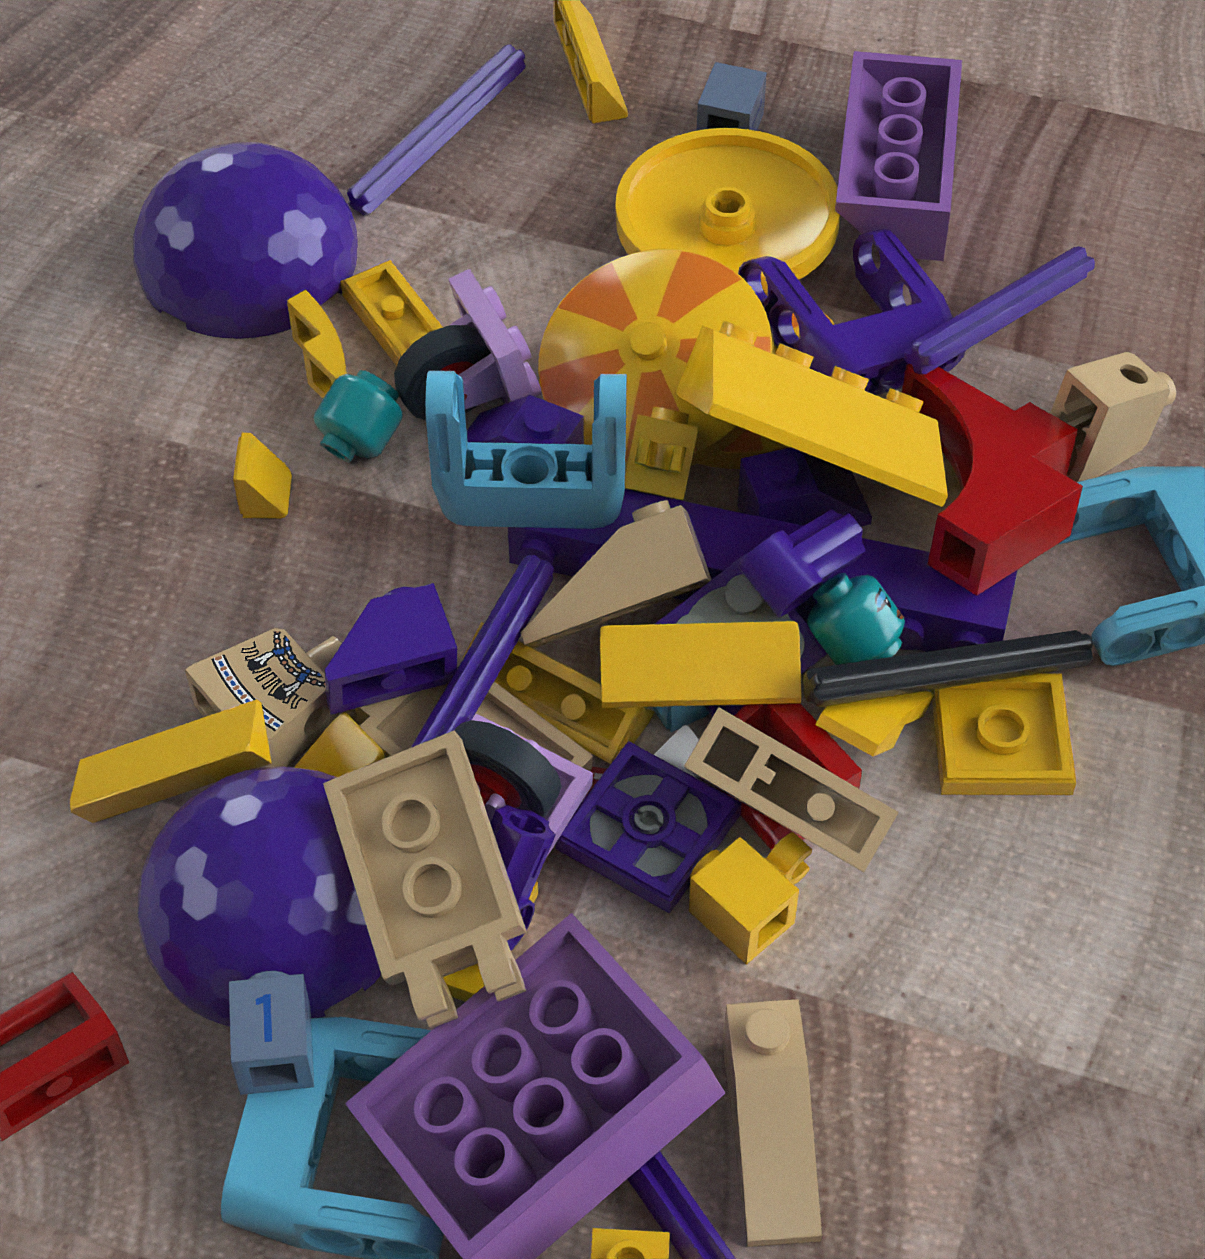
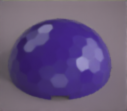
[133,142,358,339]
[137,766,382,1026]

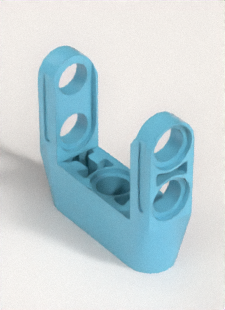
[425,371,627,529]
[1059,466,1205,666]
[221,1017,444,1259]

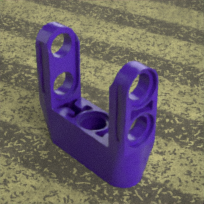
[738,229,966,395]

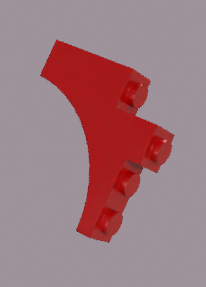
[901,363,1083,596]

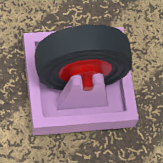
[394,269,542,421]
[455,714,593,860]

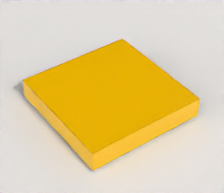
[931,673,1076,795]

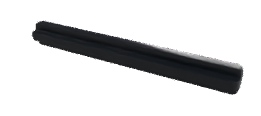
[803,630,1093,707]

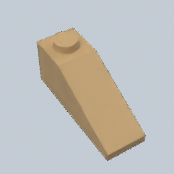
[521,500,712,648]
[684,707,899,872]
[723,999,822,1247]

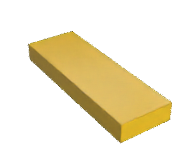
[341,260,443,367]

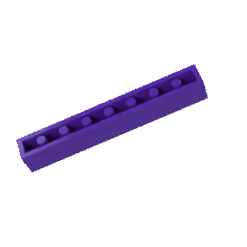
[507,489,1018,652]

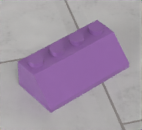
[835,51,962,261]

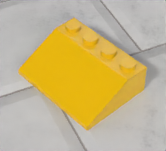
[675,321,948,507]

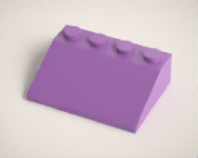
[345,913,725,1259]

